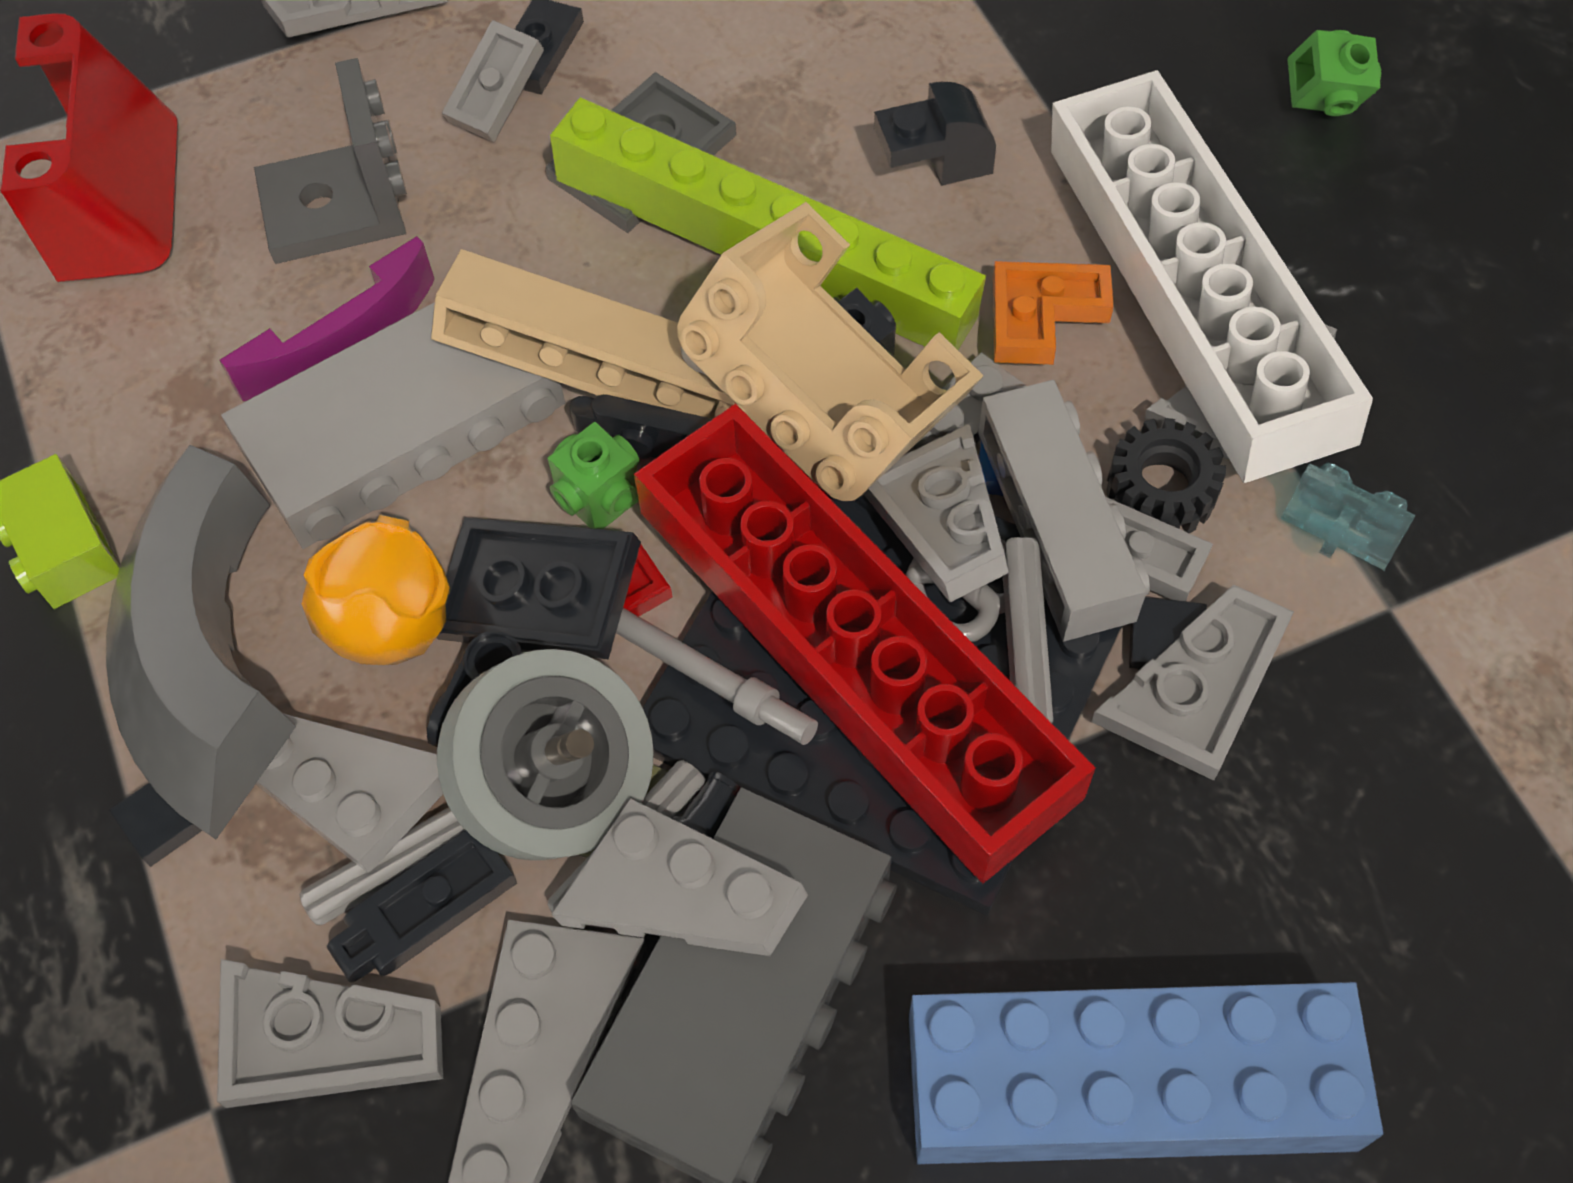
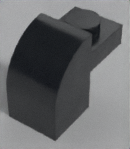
[874,81,996,186]

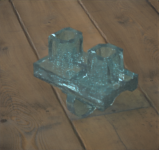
[1281,462,1415,570]

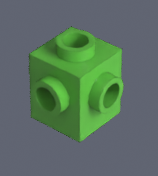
[1288,30,1381,116]
[547,422,640,529]

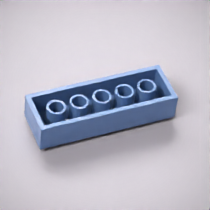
[909,982,1383,1164]

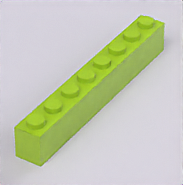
[550,97,986,350]

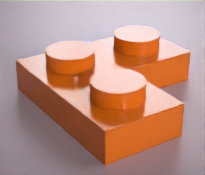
[993,261,1113,365]

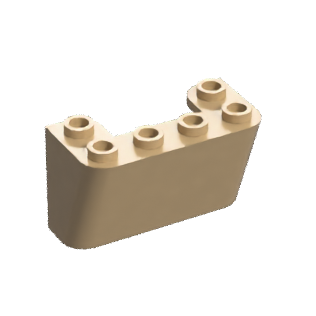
[677,202,984,501]

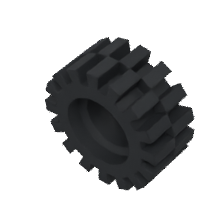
[1106,418,1226,533]

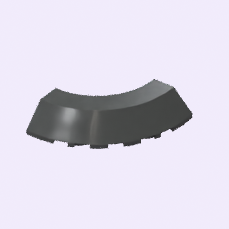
[106,445,296,840]

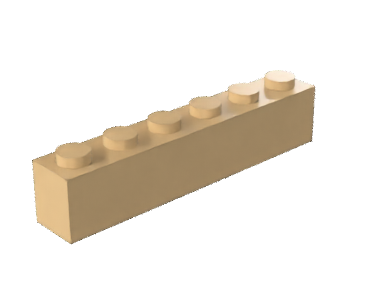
[431,249,780,448]

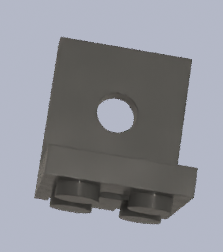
[254,58,407,264]

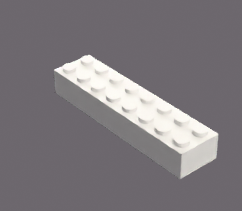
[1051,70,1373,483]

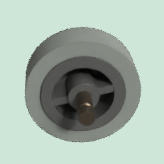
[437,649,653,861]

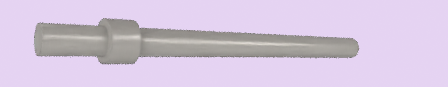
[616,608,818,745]

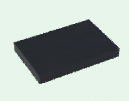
[436,517,641,660]

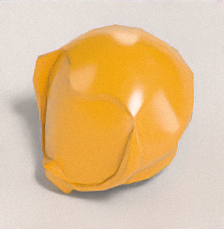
[301,515,449,665]

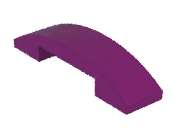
[219,236,435,401]

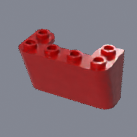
[1,13,178,282]

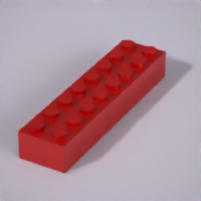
[634,403,1096,884]

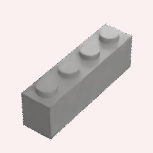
[978,380,1150,642]

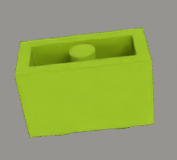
[0,454,120,609]

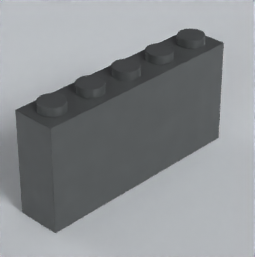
[571,787,897,1183]

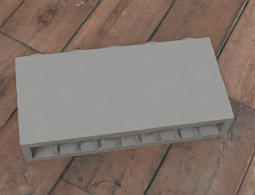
[221,302,566,549]

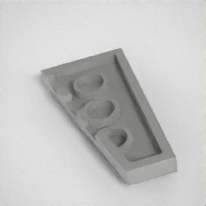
[448,920,647,1183]

